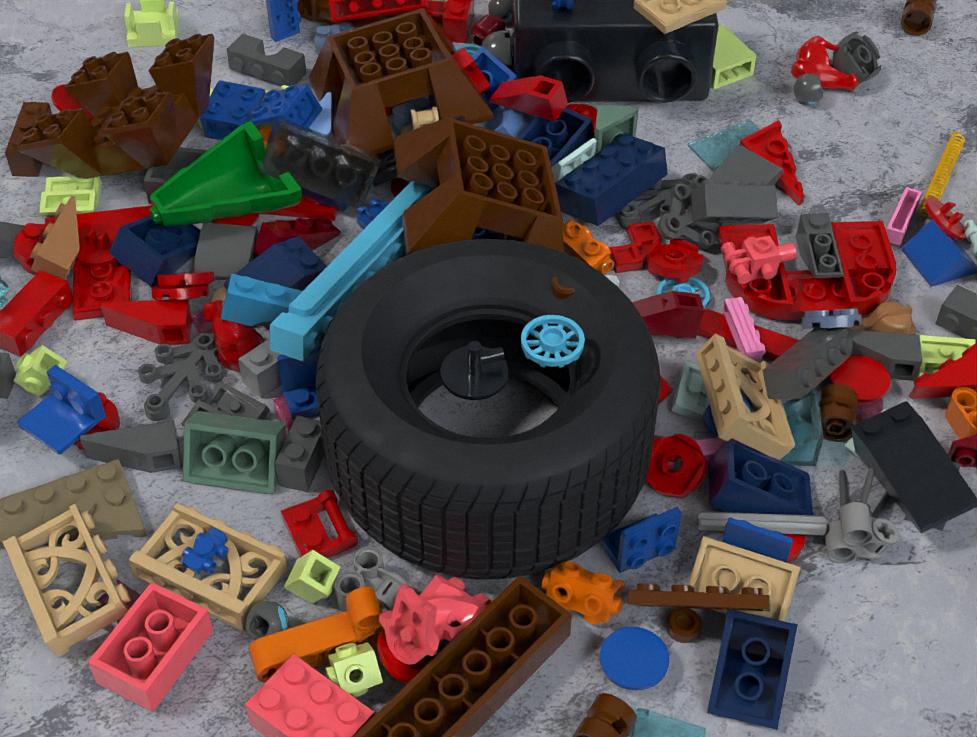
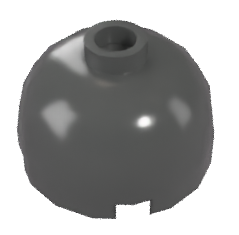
[477,30,513,72]
[832,32,881,83]

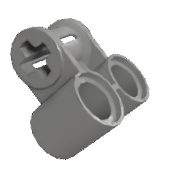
[825,502,899,563]
[335,546,408,612]

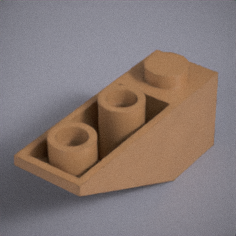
[30,195,80,280]

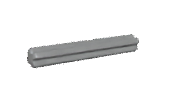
[697,511,827,535]

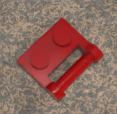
[281,490,358,558]

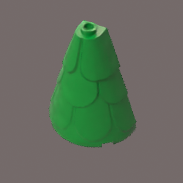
[149,121,302,227]

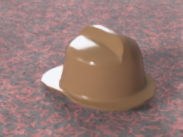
[849,301,916,335]

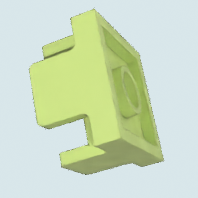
[124,0,180,47]

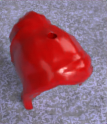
[791,36,860,92]
[203,300,264,372]

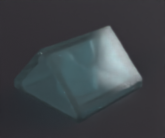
[780,389,823,467]

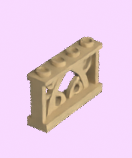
[696,333,795,460]
[128,503,287,632]
[3,504,132,658]

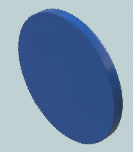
[600,627,669,691]

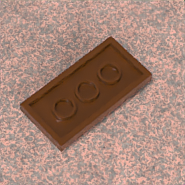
[628,583,770,612]

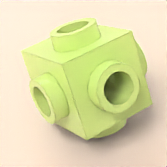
[13,345,67,397]
[325,642,383,697]

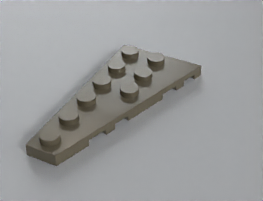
[0,459,147,549]

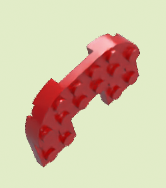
[718,221,897,320]

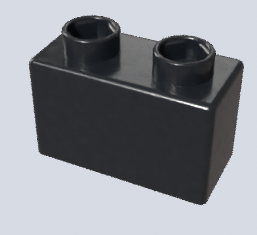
[511,0,719,103]

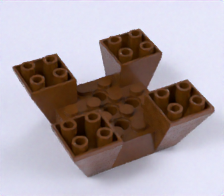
[309,8,494,161]
[16,34,215,179]
[393,117,563,255]

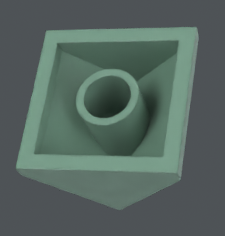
[594,104,638,155]

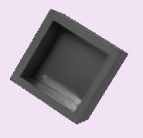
[143,147,207,204]

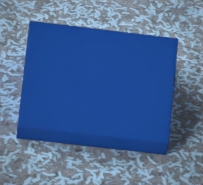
[472,45,518,111]
[902,220,977,287]

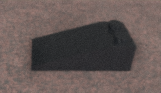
[851,401,977,533]

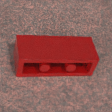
[0,270,73,357]

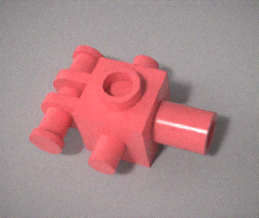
[721,235,797,284]

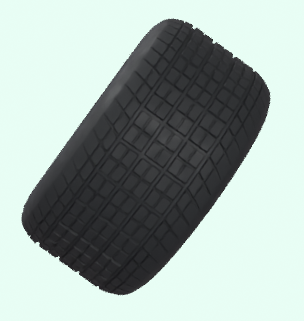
[316,239,661,579]

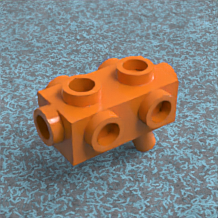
[563,219,615,274]
[542,561,625,624]

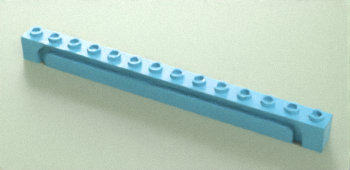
[270,181,436,361]

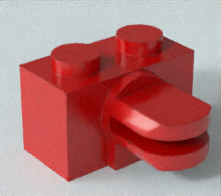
[424,0,474,44]

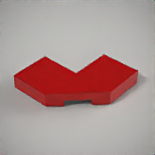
[609,221,661,273]

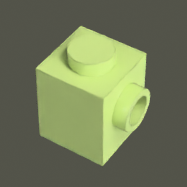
[284,550,341,604]

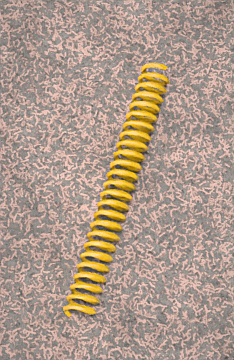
[917,131,965,219]

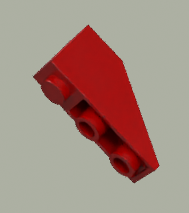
[489,75,568,122]
[101,299,193,345]
[909,344,977,399]

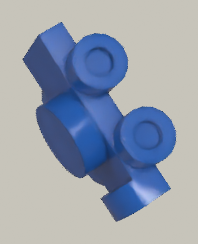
[357,198,390,229]
[182,528,229,574]

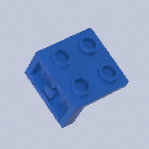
[266,0,301,42]
[200,80,266,140]
[246,84,323,142]
[277,346,321,422]
[17,365,106,455]
[600,507,682,573]
[722,517,793,563]

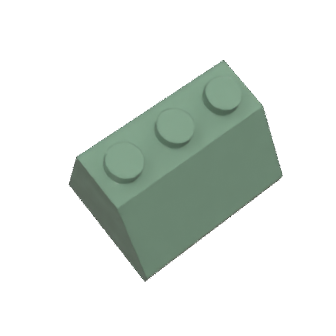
[183,411,287,494]

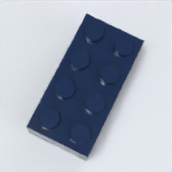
[555,134,668,226]

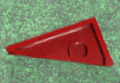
[739,120,805,206]

